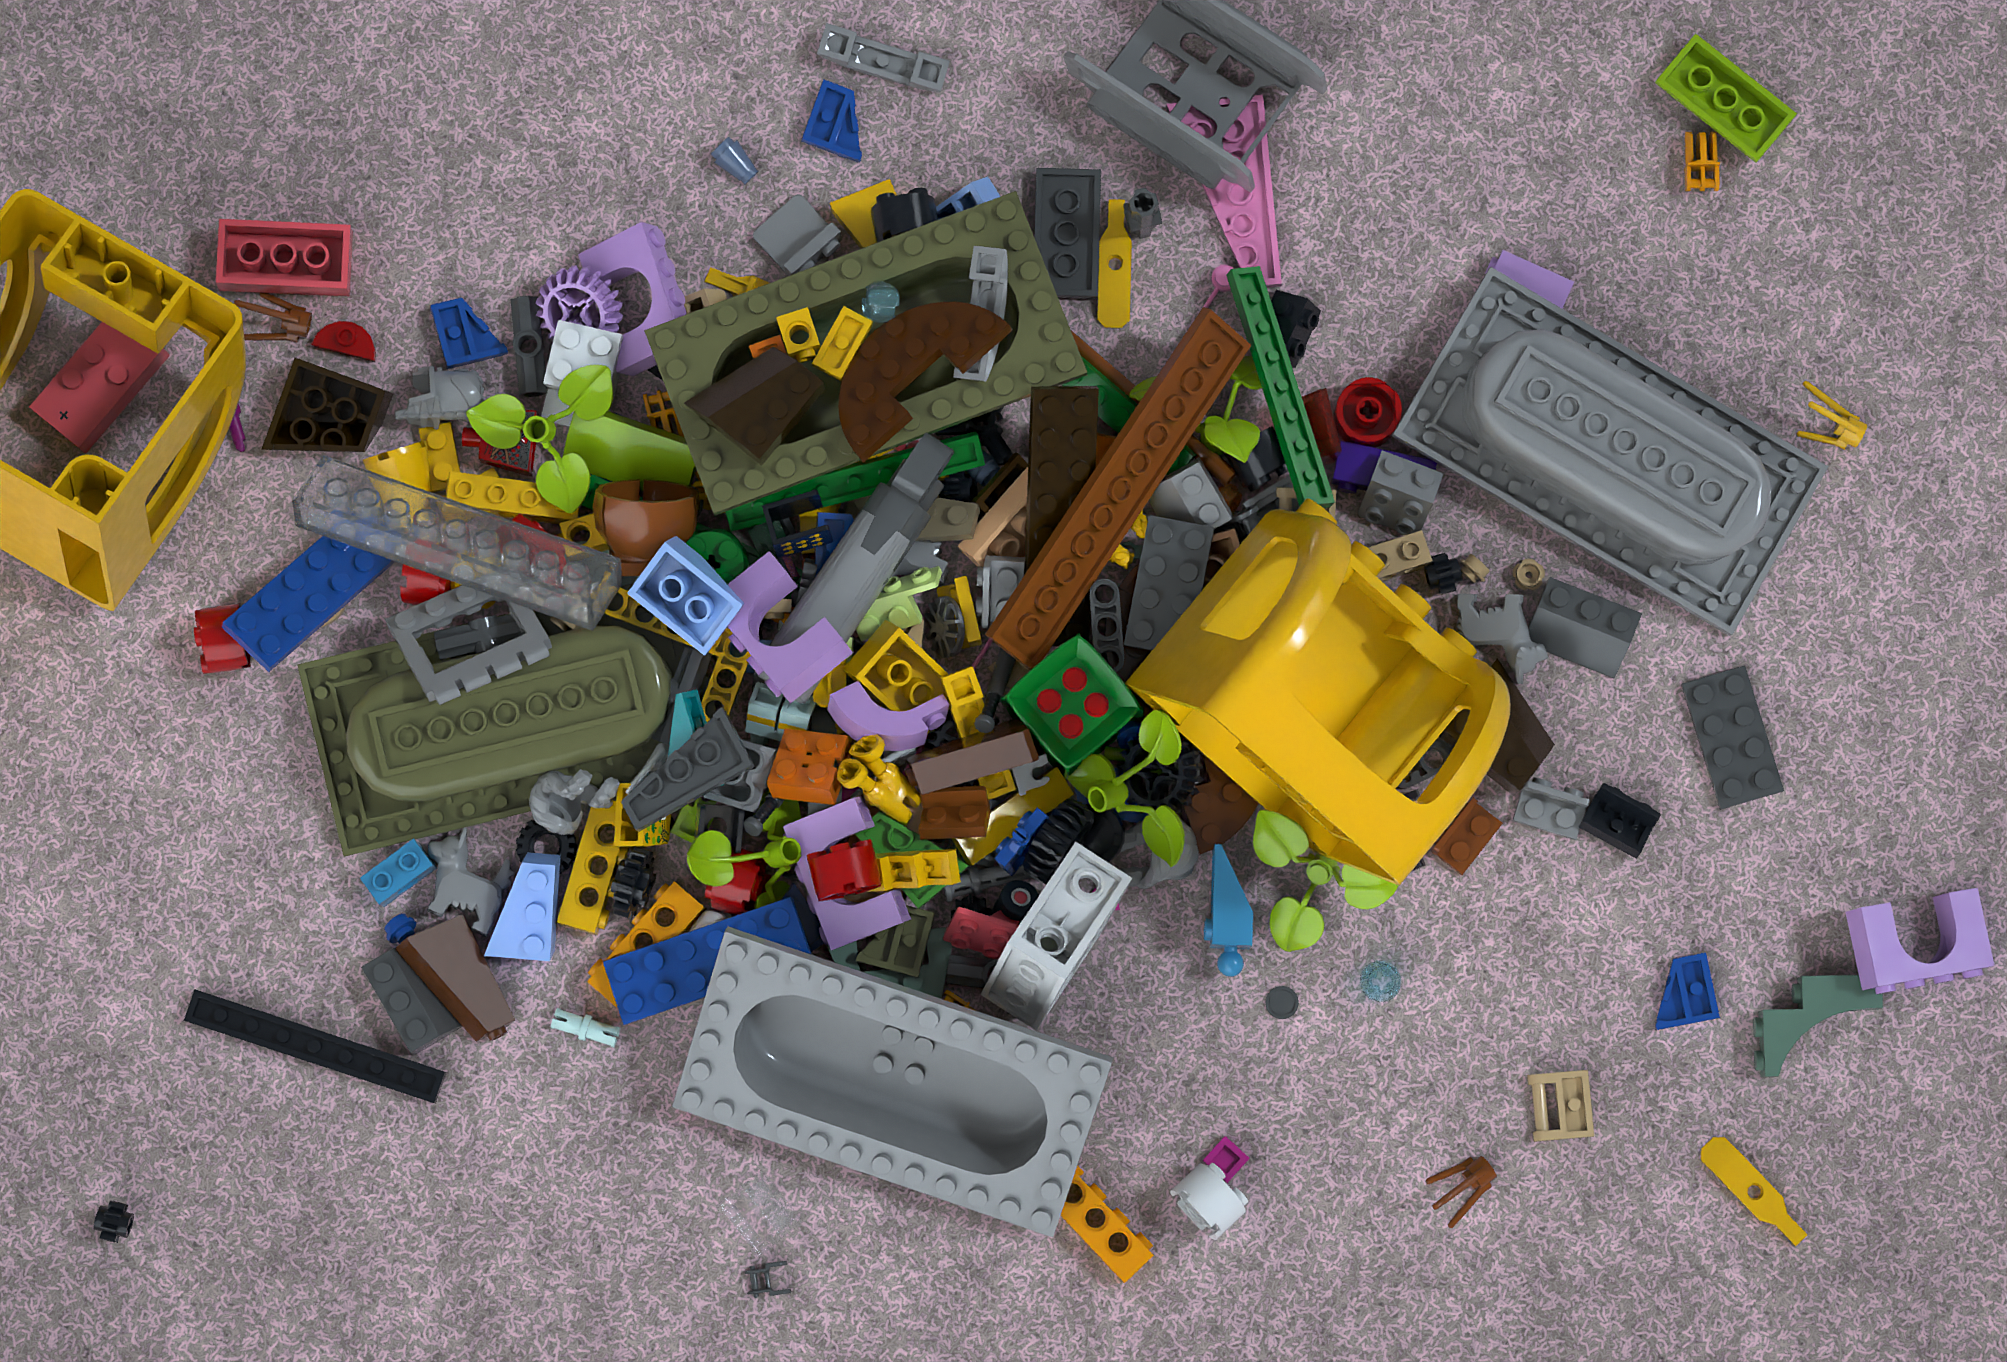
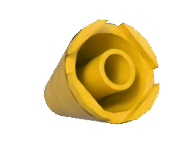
[363,440,434,534]

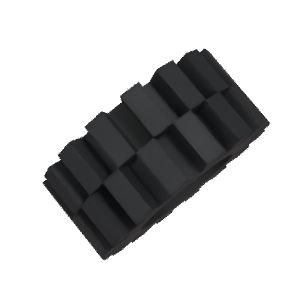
[516,820,577,875]

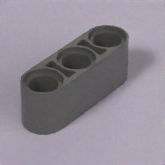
[1089,579,1124,674]

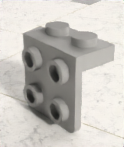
[753,194,842,276]
[1358,450,1444,535]

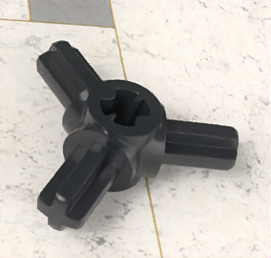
[935,407,1013,466]

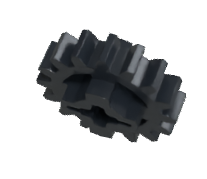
[611,846,656,919]

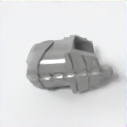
[395,366,485,430]

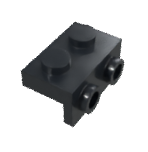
[1271,289,1321,368]
[1579,783,1661,859]

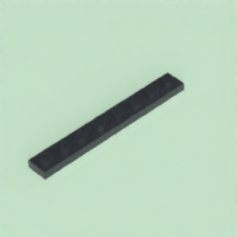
[184,989,447,1104]

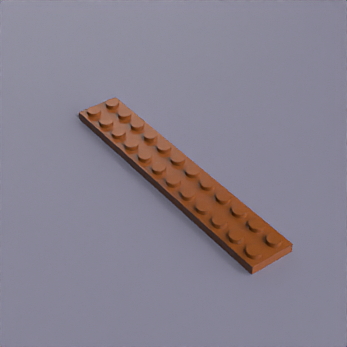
[985,307,1251,670]

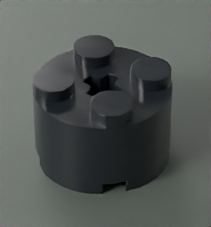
[870,188,938,243]
[1224,426,1288,492]

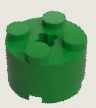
[686,528,748,585]

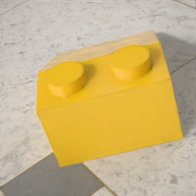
[842,620,950,734]

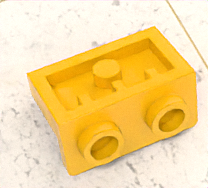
[937,576,982,649]

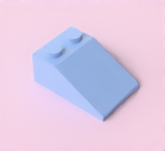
[627,536,744,656]

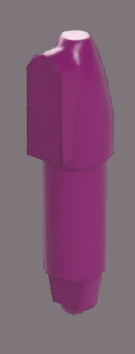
[229,403,246,452]

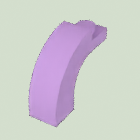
[827,680,950,751]

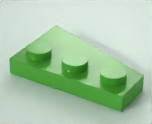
[856,811,970,909]

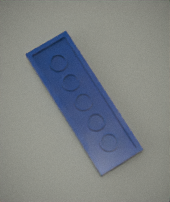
[222,501,410,672]
[603,897,812,1025]

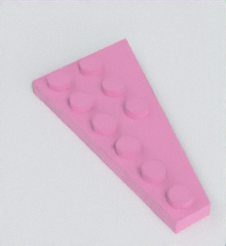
[1166,94,1282,288]

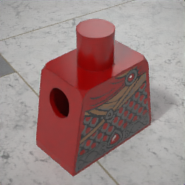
[462,410,539,476]

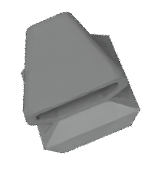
[703,739,778,813]

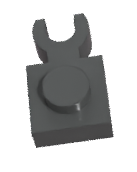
[791,558,817,607]

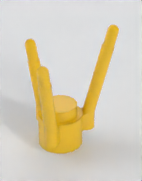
[1797,381,1867,450]

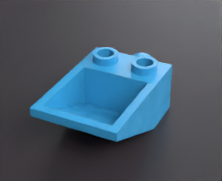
[1204,844,1253,977]

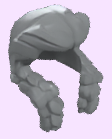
[529,769,620,835]
[1117,819,1198,890]

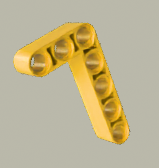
[598,586,751,722]

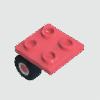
[943,880,1039,959]

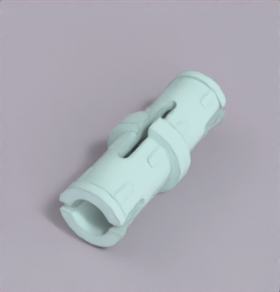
[551,1008,621,1048]

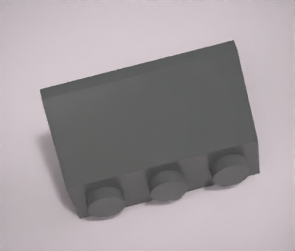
[1528,577,1642,679]
[361,948,463,1055]

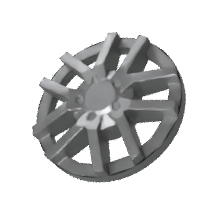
[925,596,965,658]

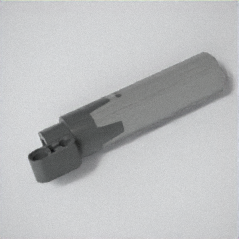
[754,432,954,704]

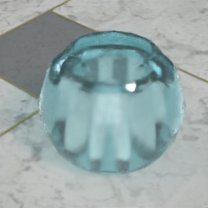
[862,281,899,323]
[1360,960,1402,1002]

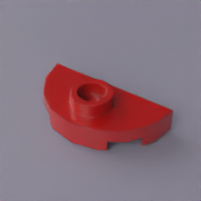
[311,321,376,362]

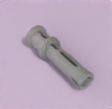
[944,865,1032,902]

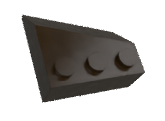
[684,347,825,466]
[261,357,394,452]
[1439,658,1555,796]

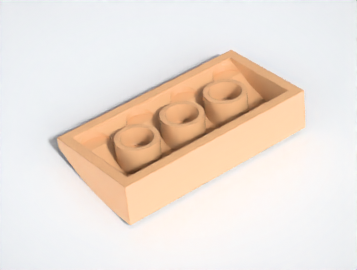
[957,467,1028,567]

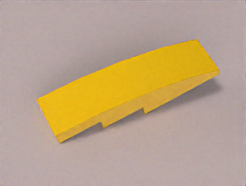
[867,849,961,892]

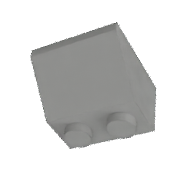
[1149,457,1232,528]

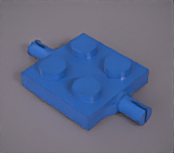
[994,807,1049,876]

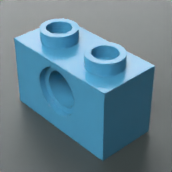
[360,838,437,907]

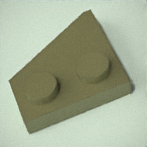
[856,905,936,977]

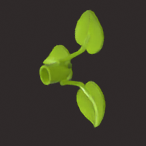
[1129,356,1262,463]
[466,365,613,513]
[1067,709,1185,867]
[687,790,801,909]
[1253,810,1399,952]

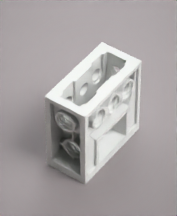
[980,842,1132,1031]

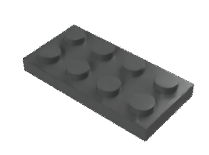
[1034,168,1101,299]
[1124,515,1215,651]
[1681,665,1784,810]

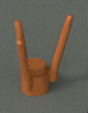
[234,293,312,342]
[1426,1156,1497,1228]

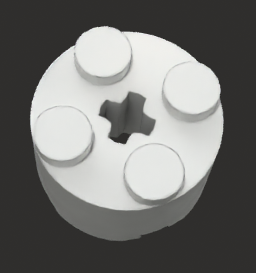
[1170,1162,1248,1240]

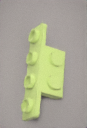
[856,566,942,641]

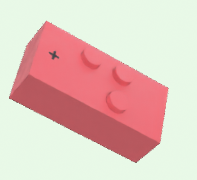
[216,219,353,296]
[29,322,170,454]

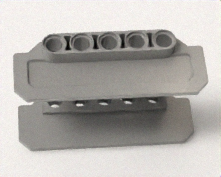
[1063,0,1327,192]

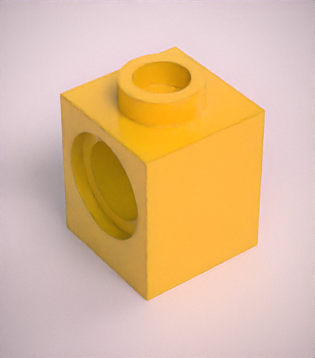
[776,307,821,363]
[557,513,609,561]

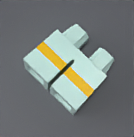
[745,682,816,745]

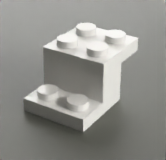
[541,320,623,427]

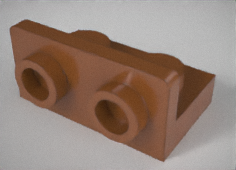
[918,786,991,840]
[1431,797,1503,876]

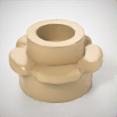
[1460,554,1490,583]
[1512,559,1545,591]

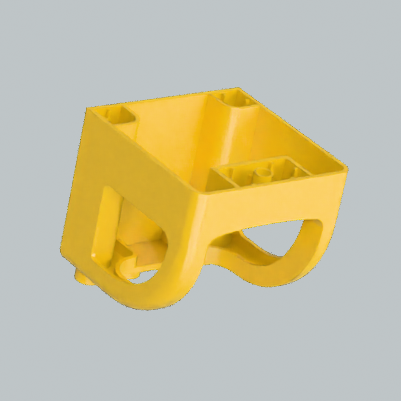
[0,189,246,611]
[1125,498,1511,886]

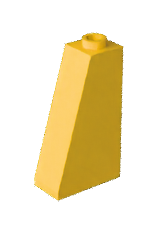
[830,179,896,249]

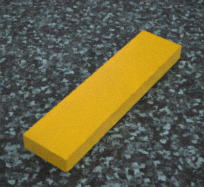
[952,767,1074,866]

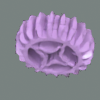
[535,265,623,339]

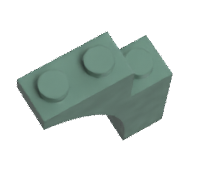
[1753,975,1883,1078]

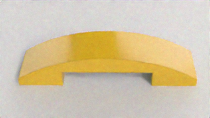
[941,666,1016,800]

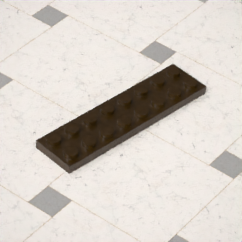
[1024,386,1099,647]

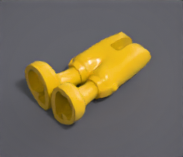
[837,734,922,825]

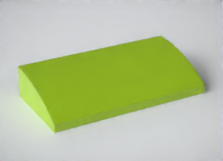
[1655,33,1797,163]
[562,411,696,491]

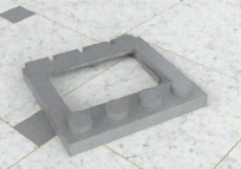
[385,566,552,705]

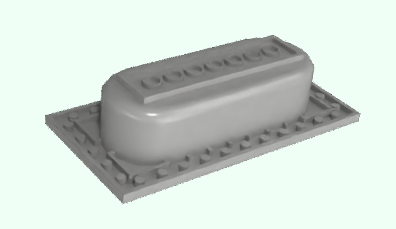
[1392,267,1829,636]
[672,926,1114,1237]

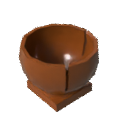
[593,479,700,576]

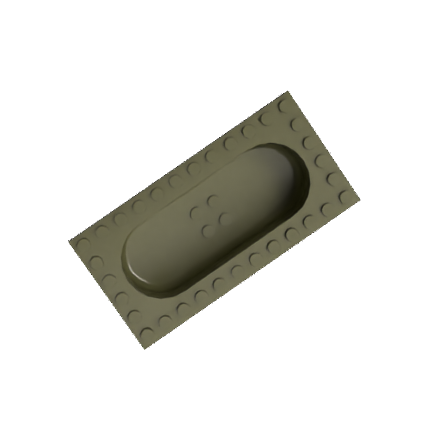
[644,191,1087,516]
[297,583,717,858]

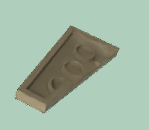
[846,495,980,542]

